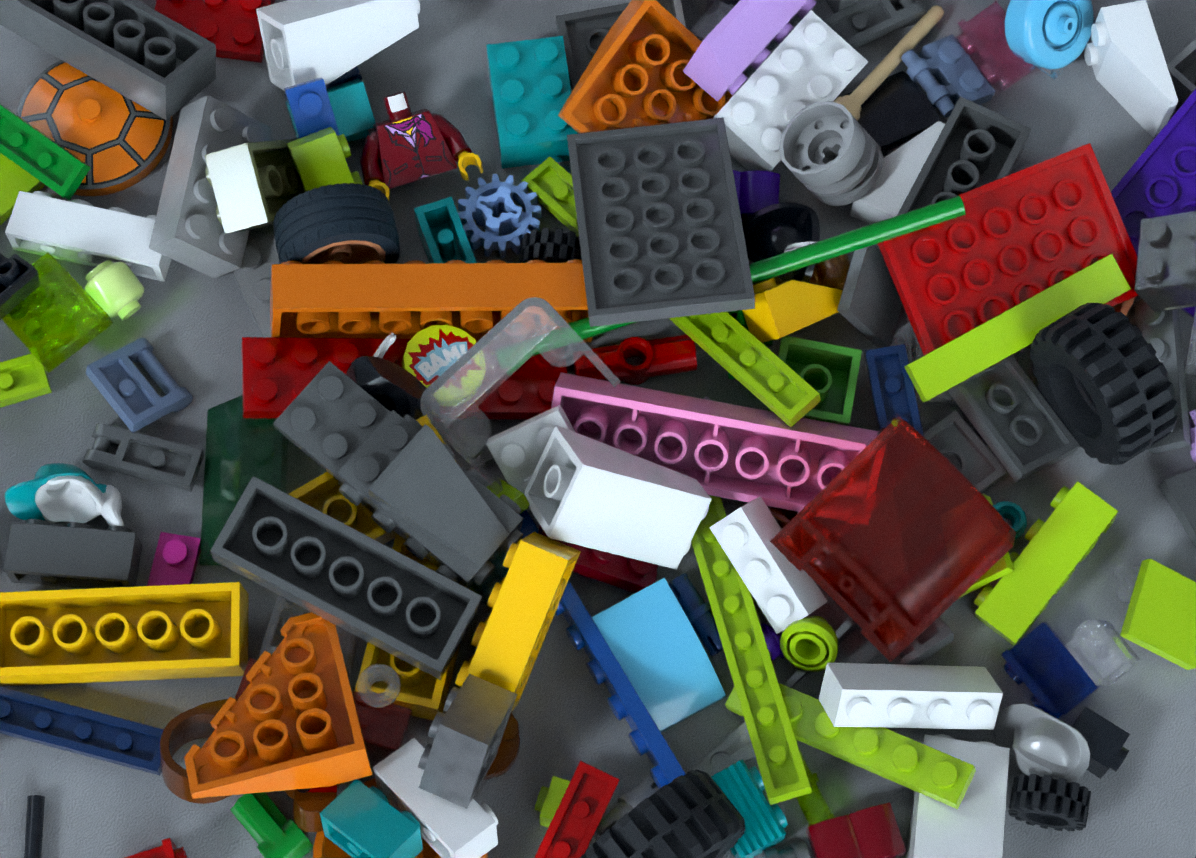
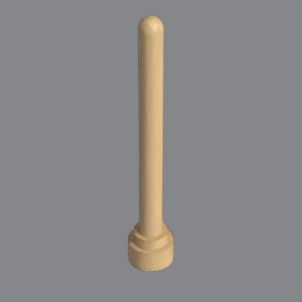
[833,5,944,121]

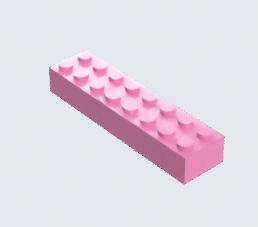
[551,373,883,525]

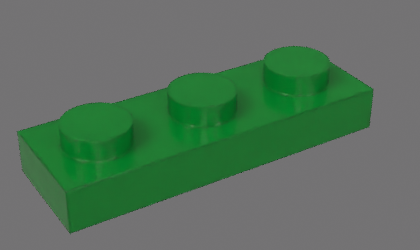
[0,104,91,200]

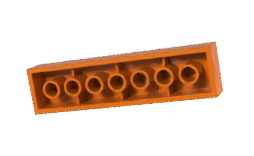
[270,259,593,342]

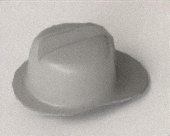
[994,703,1091,782]

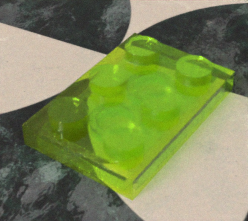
[1,252,114,373]

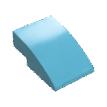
[591,578,726,733]

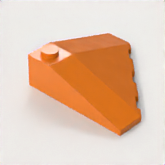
[558,0,733,134]
[184,612,372,799]

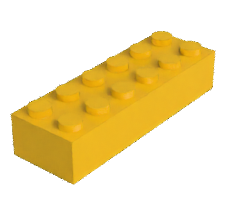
[0,582,249,686]

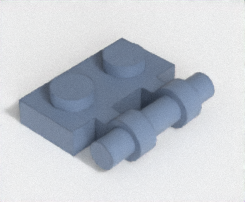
[901,34,996,118]

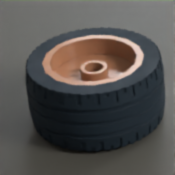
[274,183,400,264]

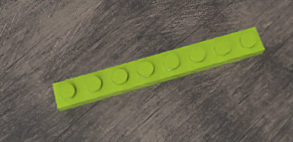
[691,495,812,805]

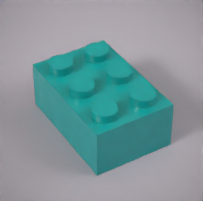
[486,36,578,169]

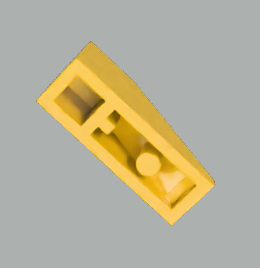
[742,278,843,342]

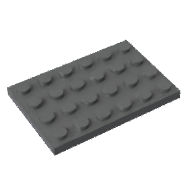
[567,118,755,327]

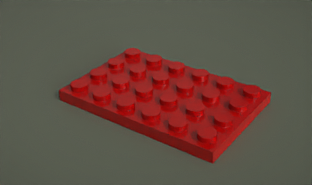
[878,143,1151,355]

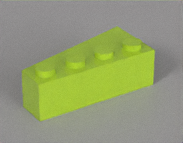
[973,481,1118,647]

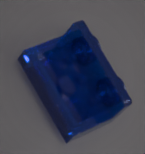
[1001,622,1101,719]

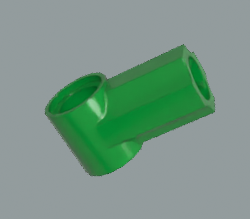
[230,792,314,858]

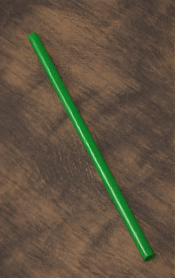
[494,195,966,367]

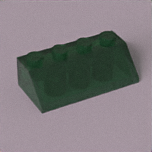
[200,395,288,566]

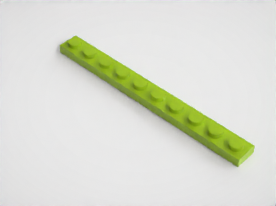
[521,157,821,428]

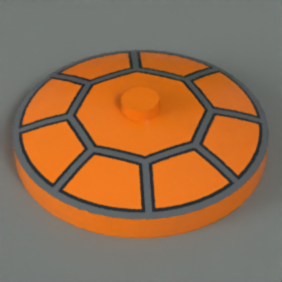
[16,60,173,196]

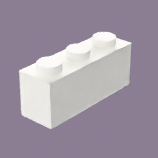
[709,496,827,634]
[373,738,498,858]

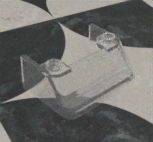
[420,297,621,494]

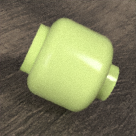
[84,259,144,320]

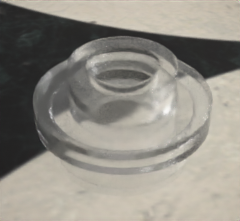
[357,664,401,707]

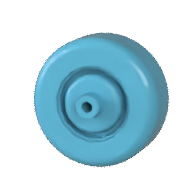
[1005,0,1094,69]

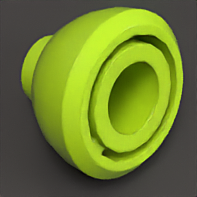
[780,616,839,672]

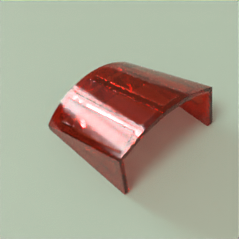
[770,414,1016,663]

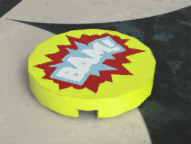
[402,324,485,405]

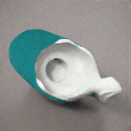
[4,463,124,527]

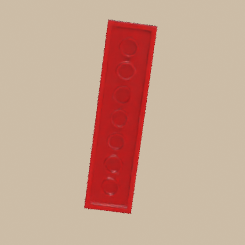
[241,337,567,419]

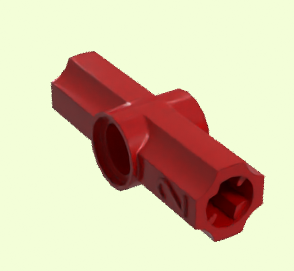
[573,335,697,385]

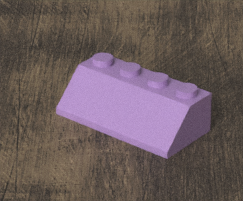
[683,0,817,102]

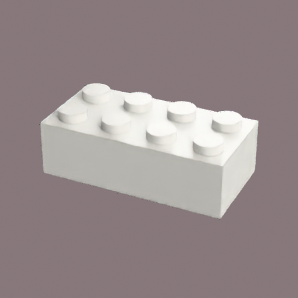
[713,10,868,172]

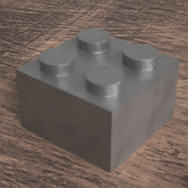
[418,674,517,809]

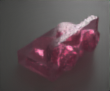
[956,1,1037,91]

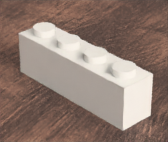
[5,191,172,282]
[819,662,1003,730]

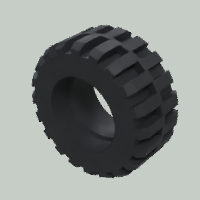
[1030,303,1178,465]
[580,769,745,858]

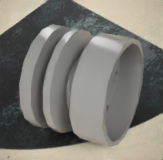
[779,101,883,206]

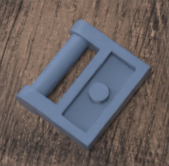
[86,338,193,433]

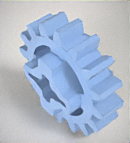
[458,174,542,258]

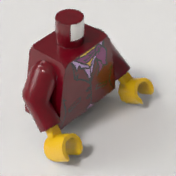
[360,91,483,201]

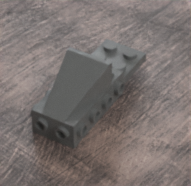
[273,361,524,589]

